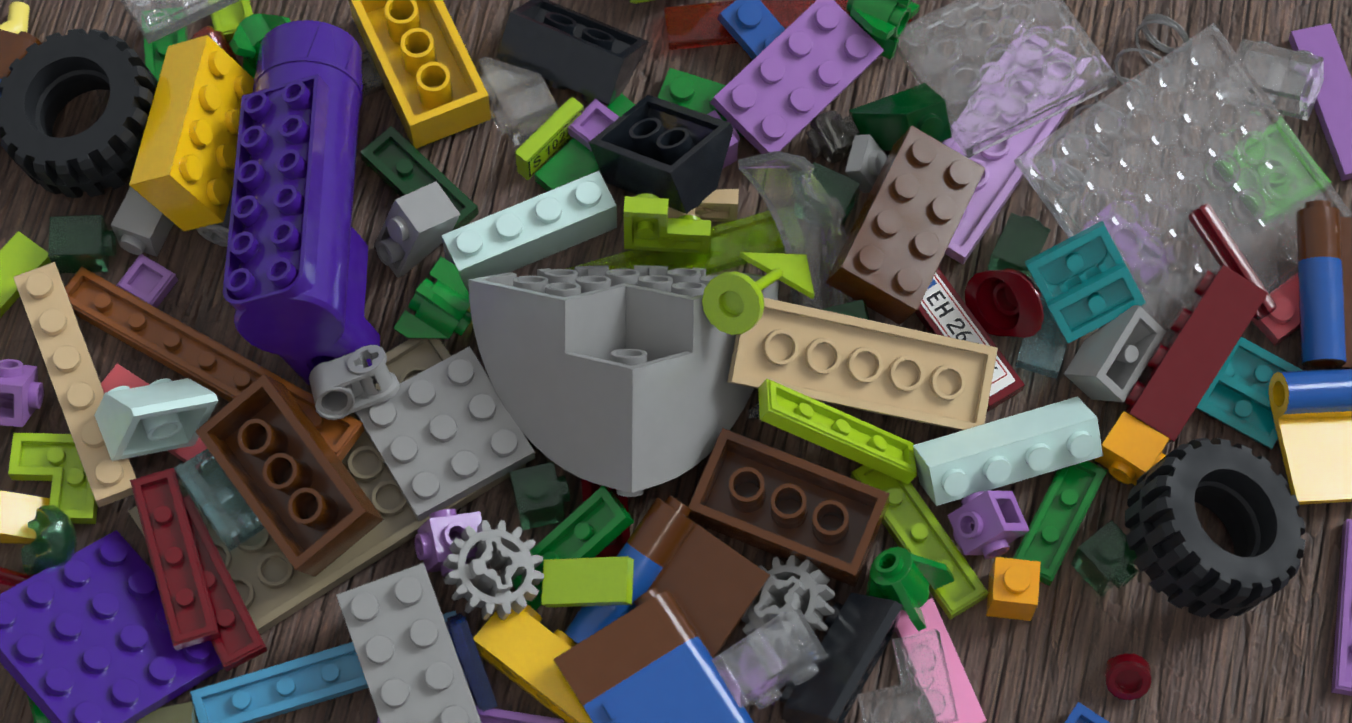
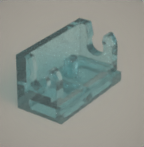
[174,449,265,552]

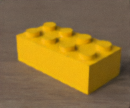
[349,0,491,149]
[129,35,254,231]

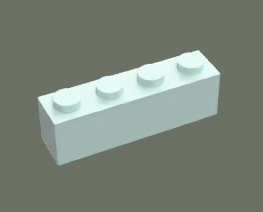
[441,171,617,290]
[913,396,1103,506]

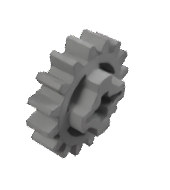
[443,520,544,620]
[741,555,835,655]

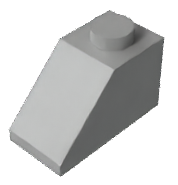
[1064,305,1167,402]

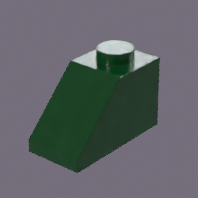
[849,83,952,151]

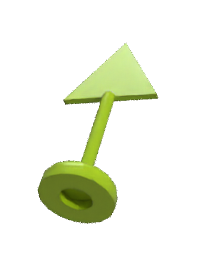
[702,252,815,335]

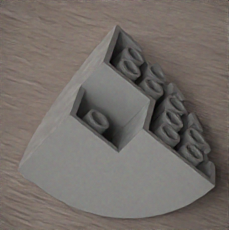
[468,265,779,497]

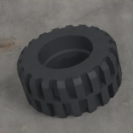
[0,28,158,198]
[1125,438,1305,619]

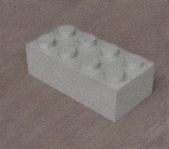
[336,563,482,723]

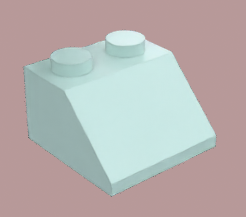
[94,378,218,461]

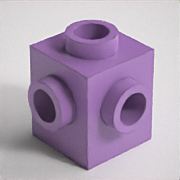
[0,359,44,427]
[948,490,1030,559]
[415,509,482,577]

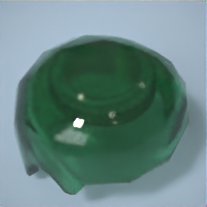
[21,505,77,576]

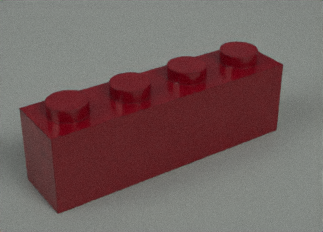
[1124,265,1268,444]

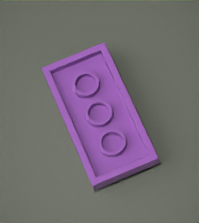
[710,0,884,162]

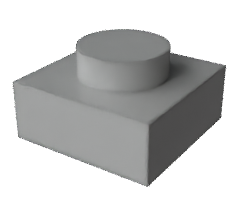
[845,135,887,193]

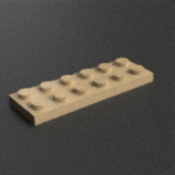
[727,297,998,431]

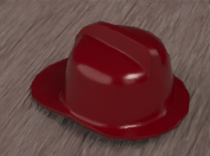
[965,269,1044,338]

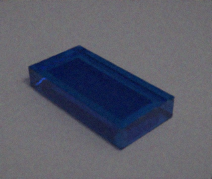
[446,613,498,712]

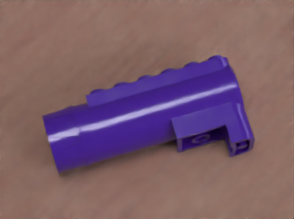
[223,20,380,385]

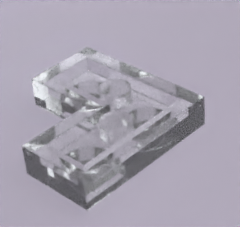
[858,629,959,723]

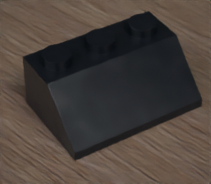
[496,0,649,105]
[588,95,733,214]
[779,592,903,723]

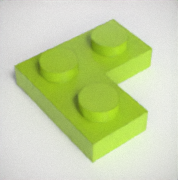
[624,193,711,254]
[8,433,98,524]

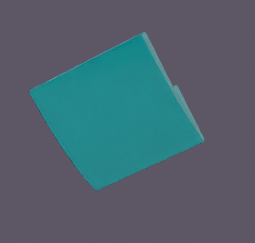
[1025,221,1146,343]
[1196,337,1304,450]

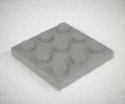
[355,346,535,522]

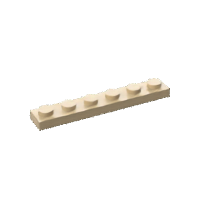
[13,262,136,508]

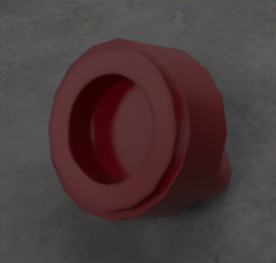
[1105,653,1152,700]

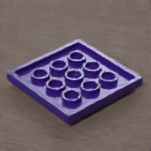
[0,530,224,723]

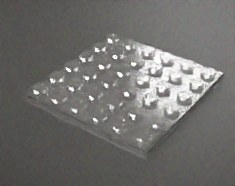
[1014,23,1352,347]

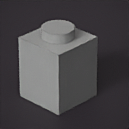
[111,186,174,257]

